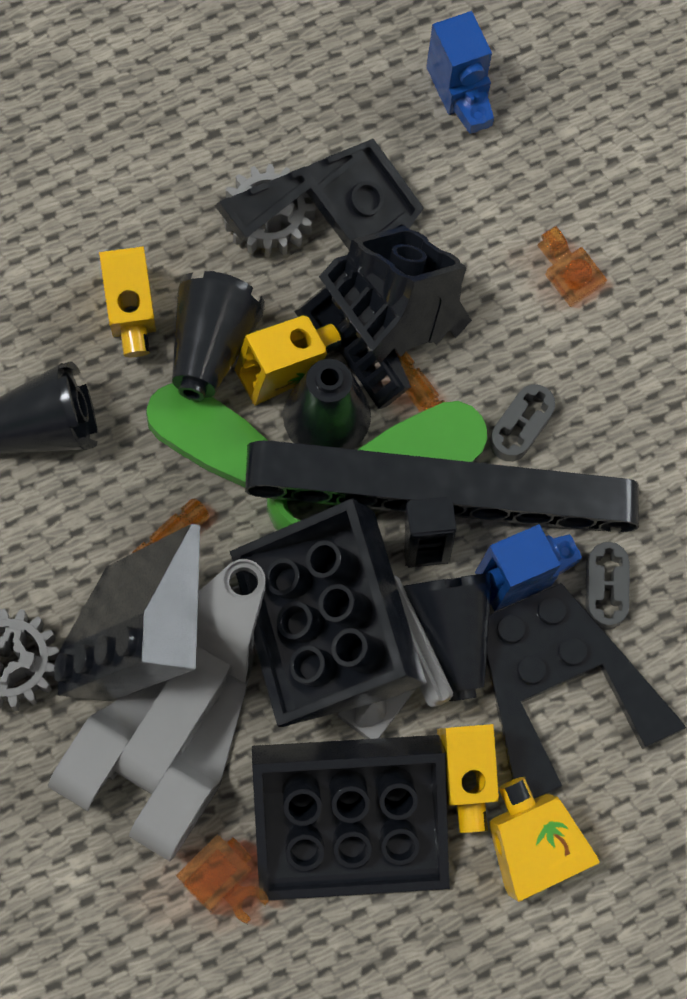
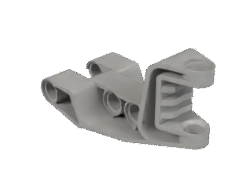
[48,559,265,862]

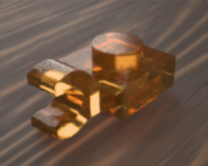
[537,226,607,307]

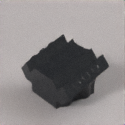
[319,226,472,363]

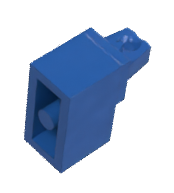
[426,11,494,134]
[475,524,582,612]

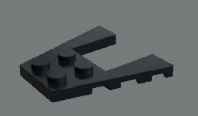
[214,139,424,329]
[486,583,686,799]

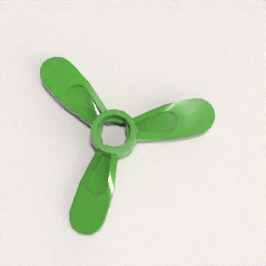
[146,383,487,531]

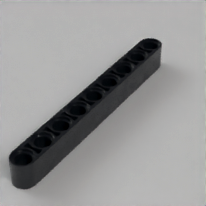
[245,440,639,532]

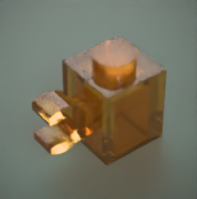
[176,834,269,925]

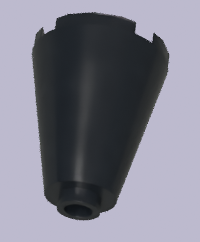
[172,271,265,401]
[283,359,371,449]
[0,361,98,453]
[403,573,492,701]

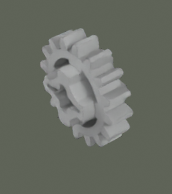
[224,164,315,257]
[0,608,60,711]

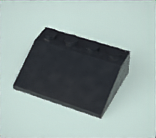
[230,498,427,727]
[54,524,200,701]
[252,735,450,901]

